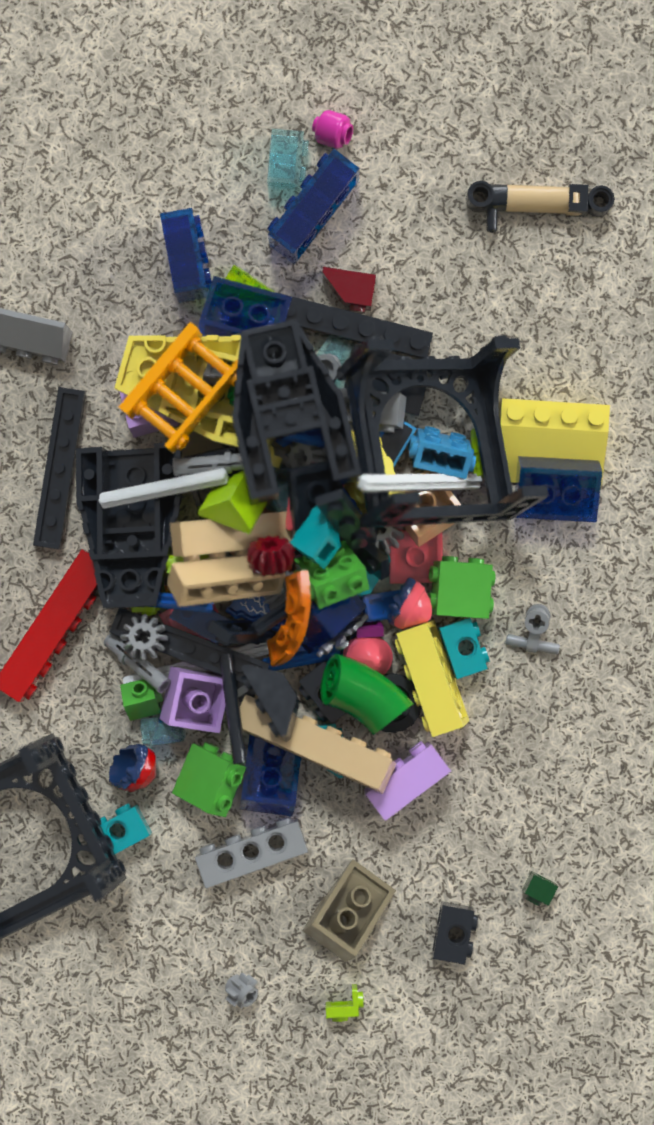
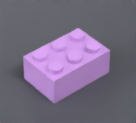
[364,741,451,821]

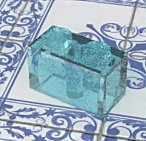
[267,129,309,190]

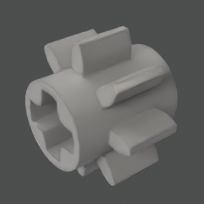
[225,973,258,1009]

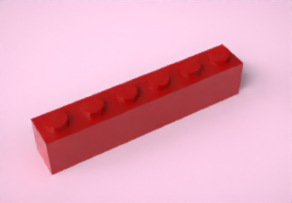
[0,549,98,702]

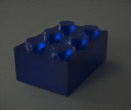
[160,208,214,303]
[515,456,603,523]

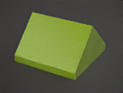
[198,470,268,535]

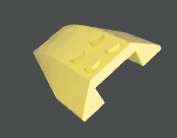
[114,335,274,449]

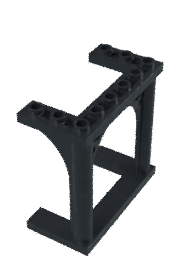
[336,335,548,528]
[0,733,127,940]

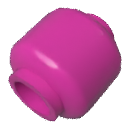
[312,110,354,149]

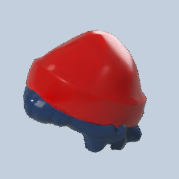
[109,744,157,792]

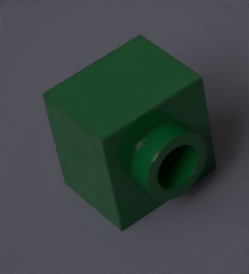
[522,871,559,906]

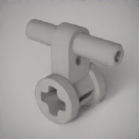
[506,604,560,655]

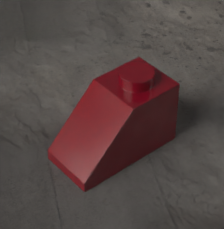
[322,267,376,314]

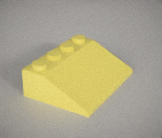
[499,398,610,488]

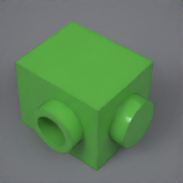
[120,679,164,721]

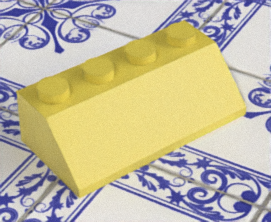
[395,620,470,737]

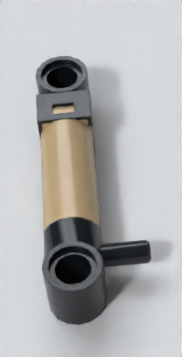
[466,181,615,233]

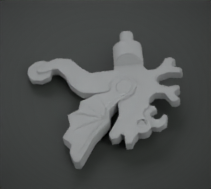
[316,613,369,658]

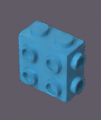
[408,426,476,479]

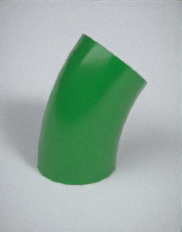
[320,654,413,736]

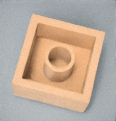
[404,470,461,547]

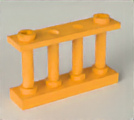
[119,322,238,454]

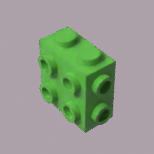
[293,541,369,609]
[428,556,496,619]
[172,742,246,817]

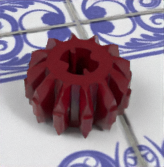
[247,535,295,577]

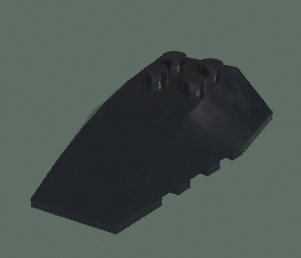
[76,442,182,609]

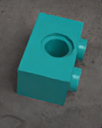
[438,618,490,679]
[100,803,152,854]

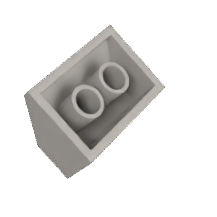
[0,308,73,365]

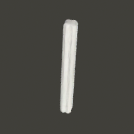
[99,468,228,509]

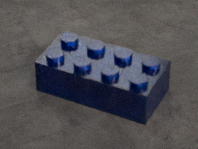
[267,149,360,265]

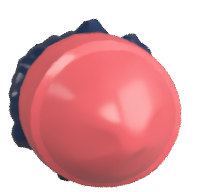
[387,578,432,630]
[339,633,393,675]

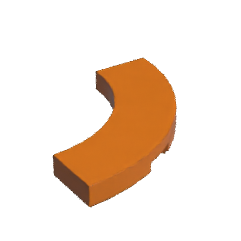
[267,570,310,667]

